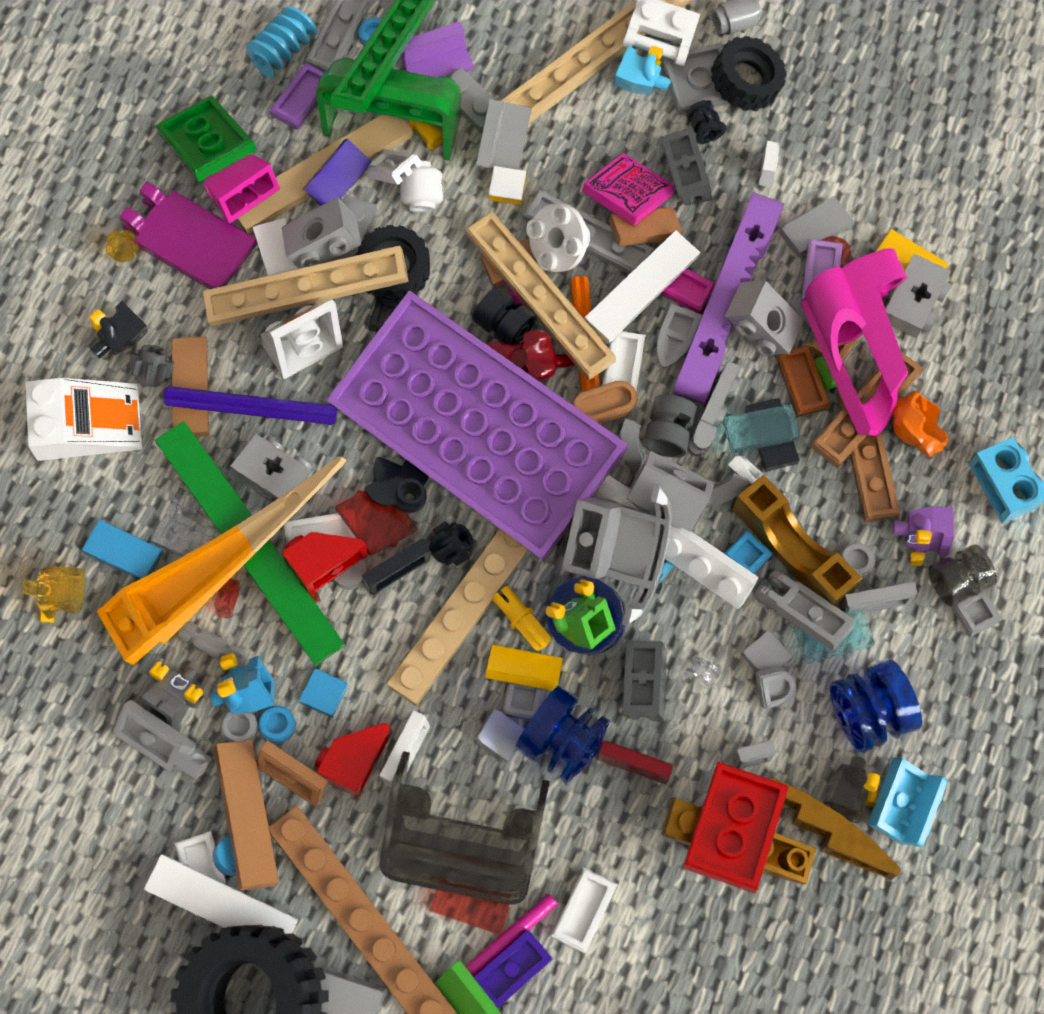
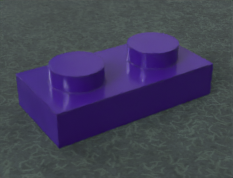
[474,930,553,1009]

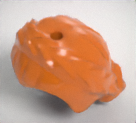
[892,391,949,457]

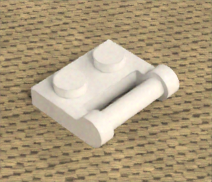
[622,0,700,67]

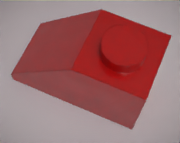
[282,532,368,595]
[315,723,392,798]

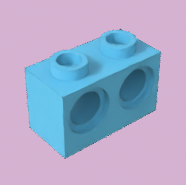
[969,437,1044,524]

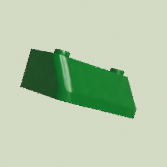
[316,57,461,161]

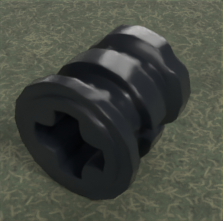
[685,100,727,145]

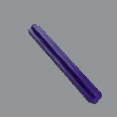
[163,386,337,425]

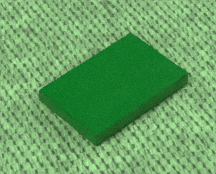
[155,95,257,182]

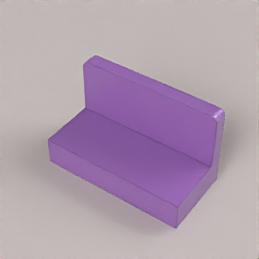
[401,21,473,77]

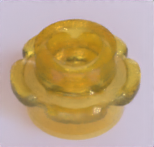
[106,229,139,262]

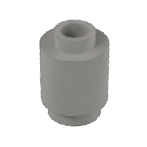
[711,0,761,35]

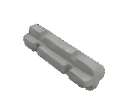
[177,620,245,665]

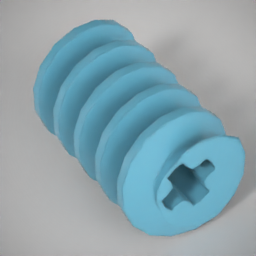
[246,6,317,78]

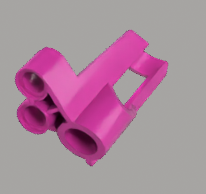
[800,248,908,436]

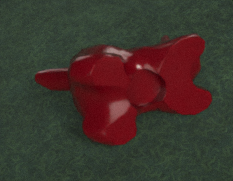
[486,330,575,381]

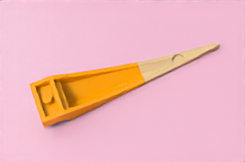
[96,456,346,665]

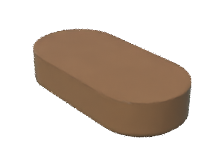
[572,381,638,424]

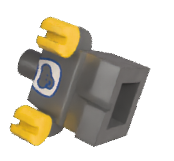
[142,661,203,729]

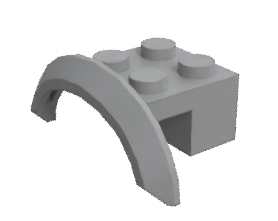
[620,419,750,532]
[562,484,672,626]

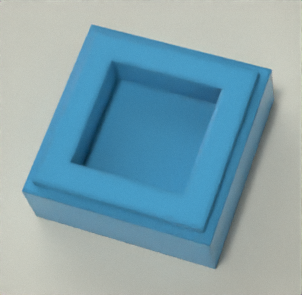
[724,530,773,574]
[299,669,348,718]

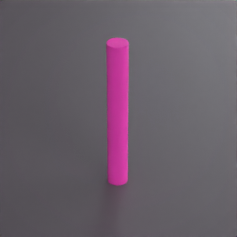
[465,893,558,977]

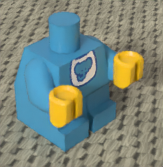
[210,653,275,713]

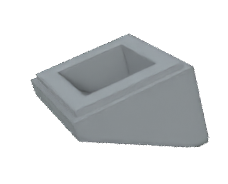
[476,708,526,762]

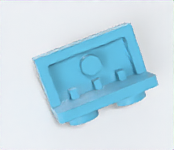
[867,758,947,847]

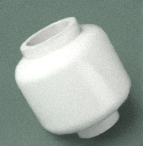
[400,161,444,212]

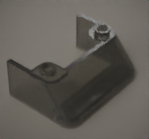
[379,751,550,905]

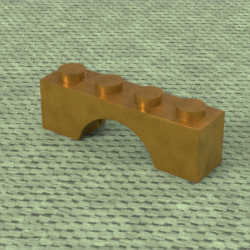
[732,474,862,606]

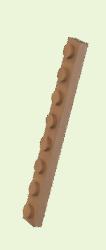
[269,806,457,1014]

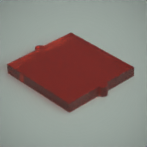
[335,490,418,556]

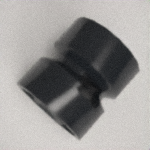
[472,286,537,344]

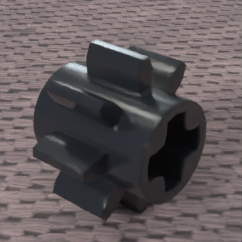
[429,521,473,566]

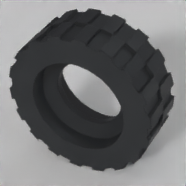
[711,36,787,111]
[355,225,430,302]

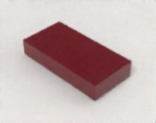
[597,740,673,785]

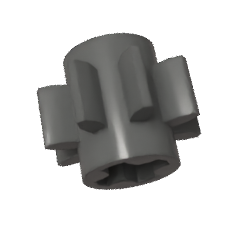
[128,345,174,387]

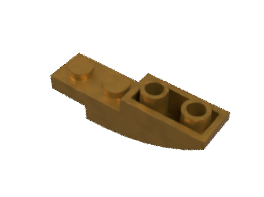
[661,798,817,885]

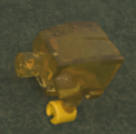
[22,565,85,623]

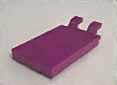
[119,181,257,289]

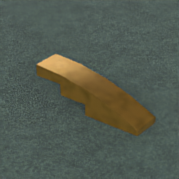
[770,777,901,880]

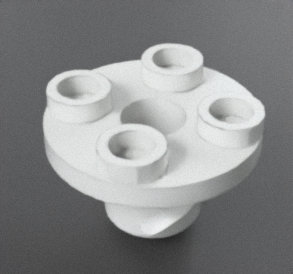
[526,203,591,272]

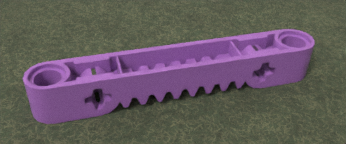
[673,192,785,405]

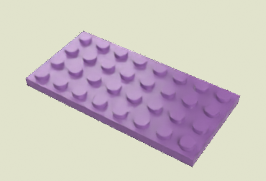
[327,290,629,561]

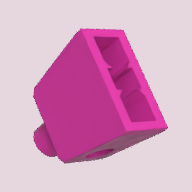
[202,154,280,224]

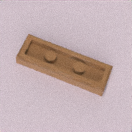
[172,336,209,437]

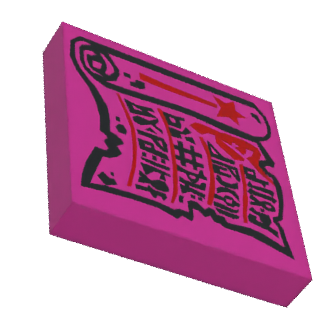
[582,153,675,226]

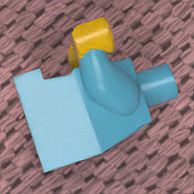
[614,46,671,95]

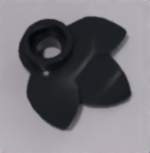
[365,457,429,513]

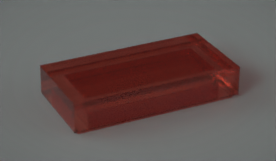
[429,874,513,935]

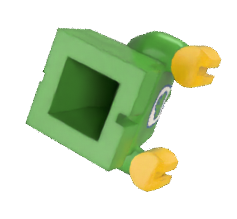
[546,579,616,649]

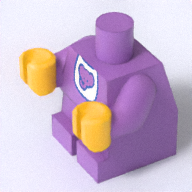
[893,506,954,566]

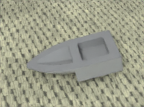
[657,303,703,368]

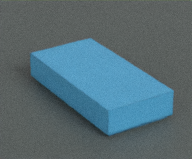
[82,519,163,580]

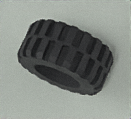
[170,925,329,1014]

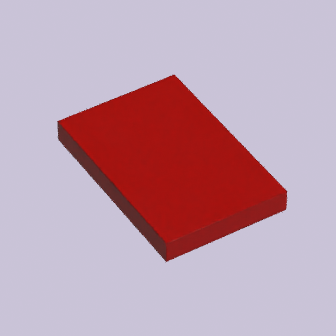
[683,761,789,894]

